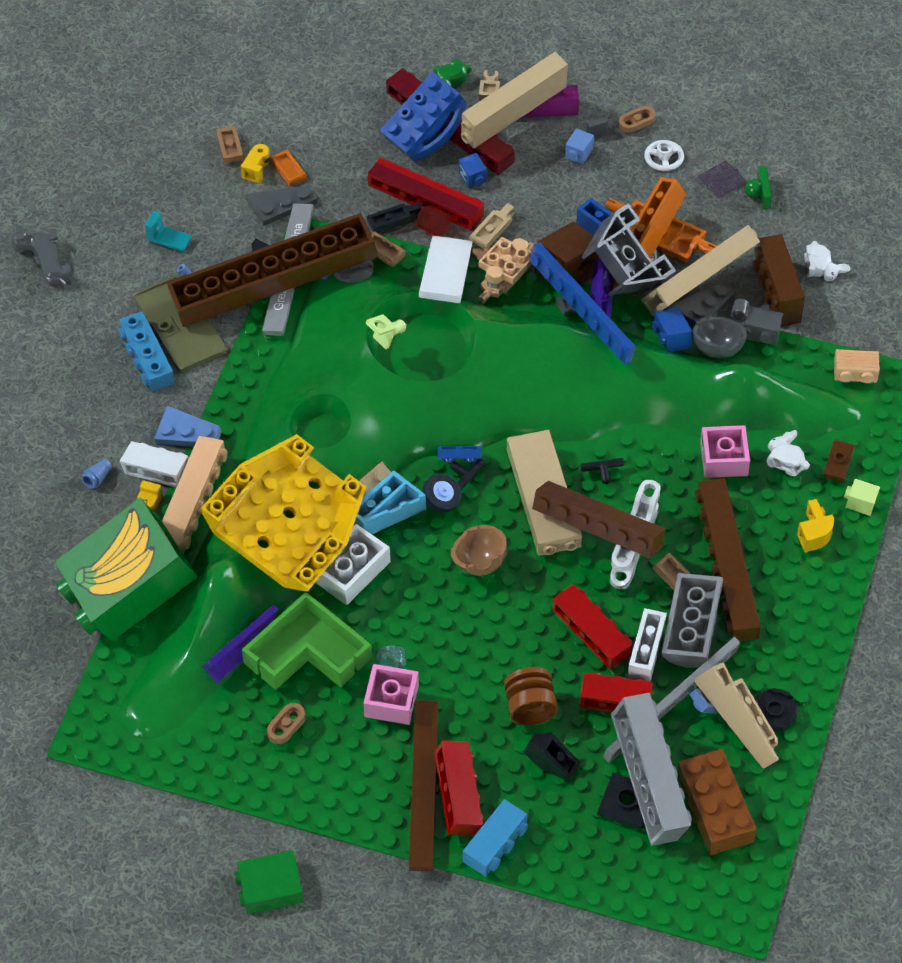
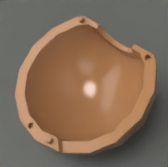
[451,525,507,576]

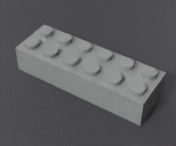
[611,693,692,846]

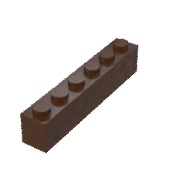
[532,481,666,558]

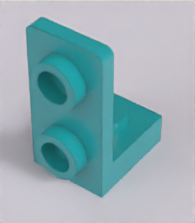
[145,211,192,252]

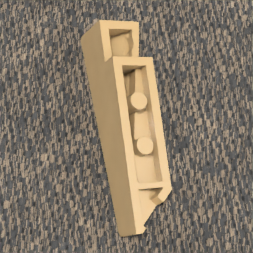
[694,662,779,768]

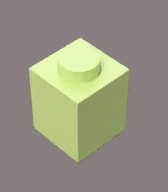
[844,479,880,516]

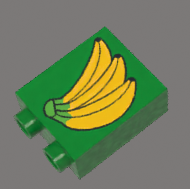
[55,497,198,642]

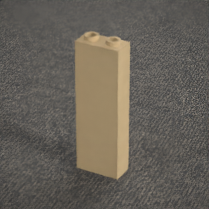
[461,51,568,148]
[641,225,760,316]
[507,430,582,556]

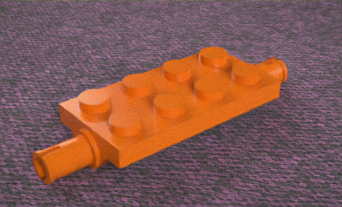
[605,198,718,263]

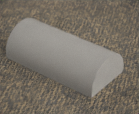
[662,573,723,668]

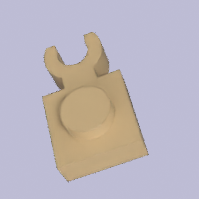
[479,70,500,100]

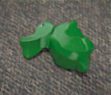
[433,59,472,88]

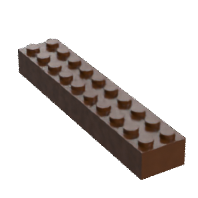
[166,213,378,327]

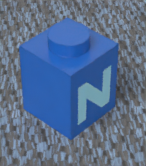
[459,153,487,188]

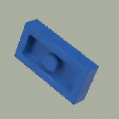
[438,446,481,462]

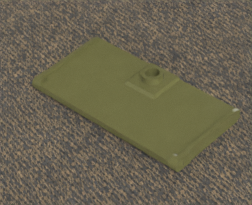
[133,274,229,373]

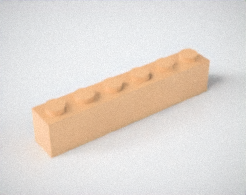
[162,436,228,554]

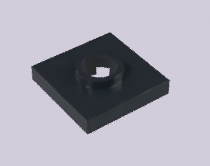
[597,773,644,830]

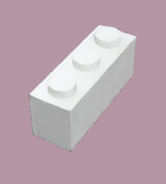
[120,441,189,487]
[628,608,667,682]

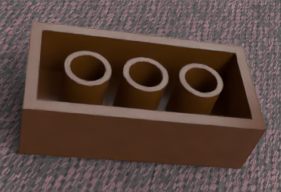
[753,234,805,326]

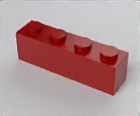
[552,584,632,671]
[434,741,484,836]

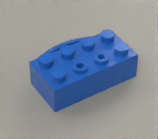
[380,71,467,161]

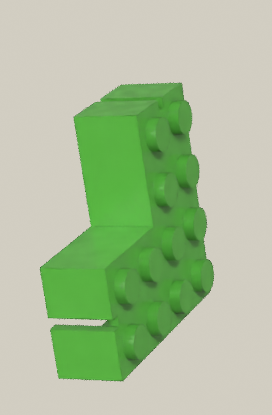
[242,592,372,690]

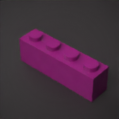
[522,85,579,117]

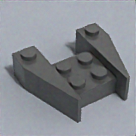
[582,203,676,296]

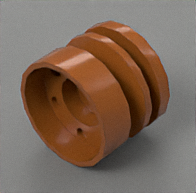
[504,667,558,726]

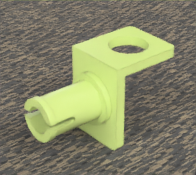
[366,314,406,349]

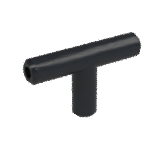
[581,458,624,484]
[450,459,485,491]

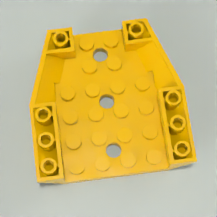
[200,434,366,591]

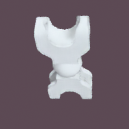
[610,480,660,589]

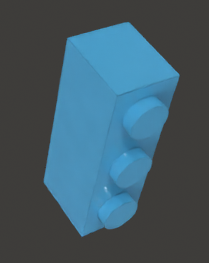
[463,799,528,877]

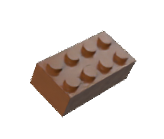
[677,749,757,855]

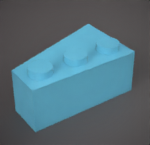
[354,470,426,534]

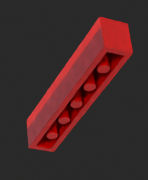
[368,157,484,231]

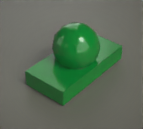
[744,166,772,209]

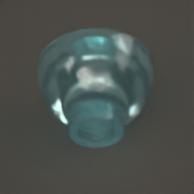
[376,645,407,669]

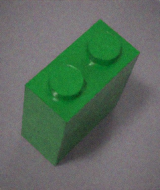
[234,850,304,914]

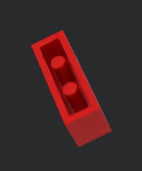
[580,673,653,712]

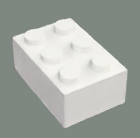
[316,524,391,605]

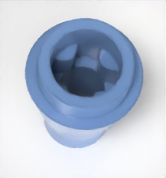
[81,459,112,489]

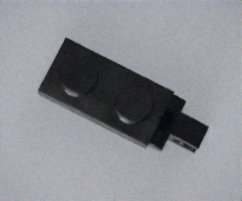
[367,202,424,233]

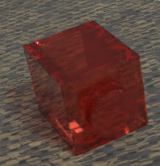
[415,204,451,236]

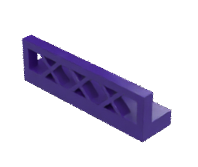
[587,257,614,329]
[202,605,278,683]

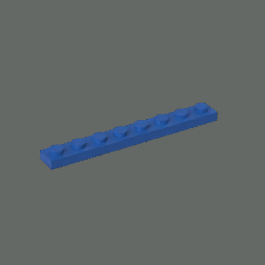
[530,243,636,365]

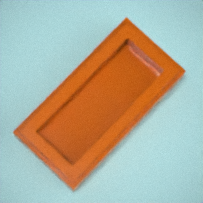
[270,149,307,187]

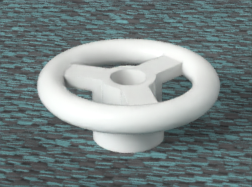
[644,140,684,171]

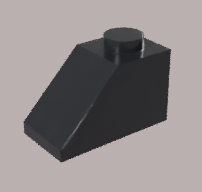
[523,732,580,780]

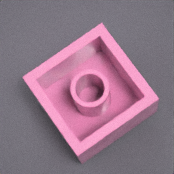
[700,425,750,478]
[363,664,419,725]

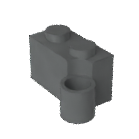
[730,299,783,345]

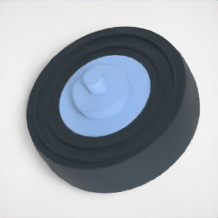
[422,474,461,513]

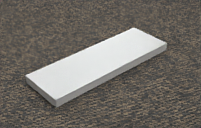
[419,235,473,303]

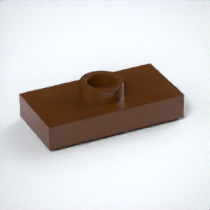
[823,439,855,483]

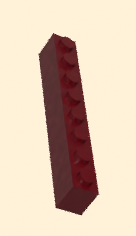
[386,68,515,175]

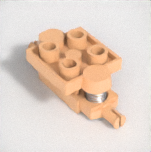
[478,237,535,304]

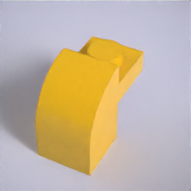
[797,499,834,552]

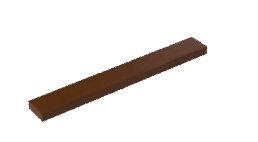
[409,700,438,871]

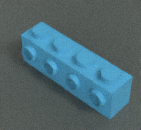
[118,311,175,392]

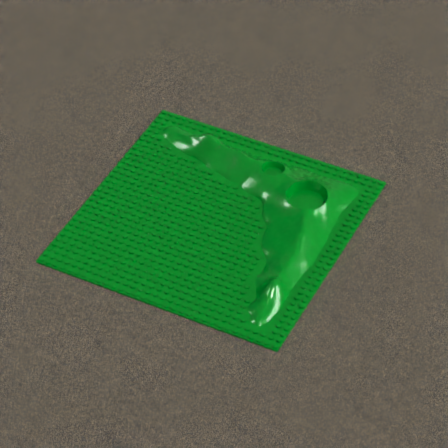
[47,219,902,961]

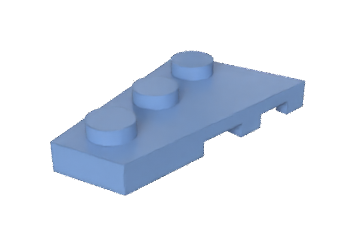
[154,406,222,447]

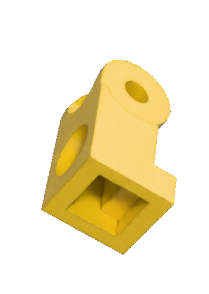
[241,144,270,184]
[136,480,163,512]

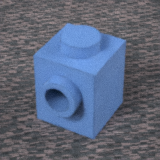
[565,128,594,164]

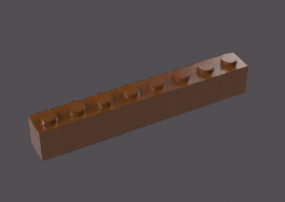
[695,478,761,641]

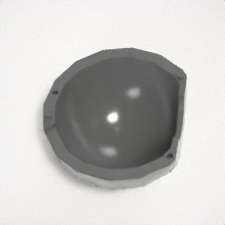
[692,317,747,359]

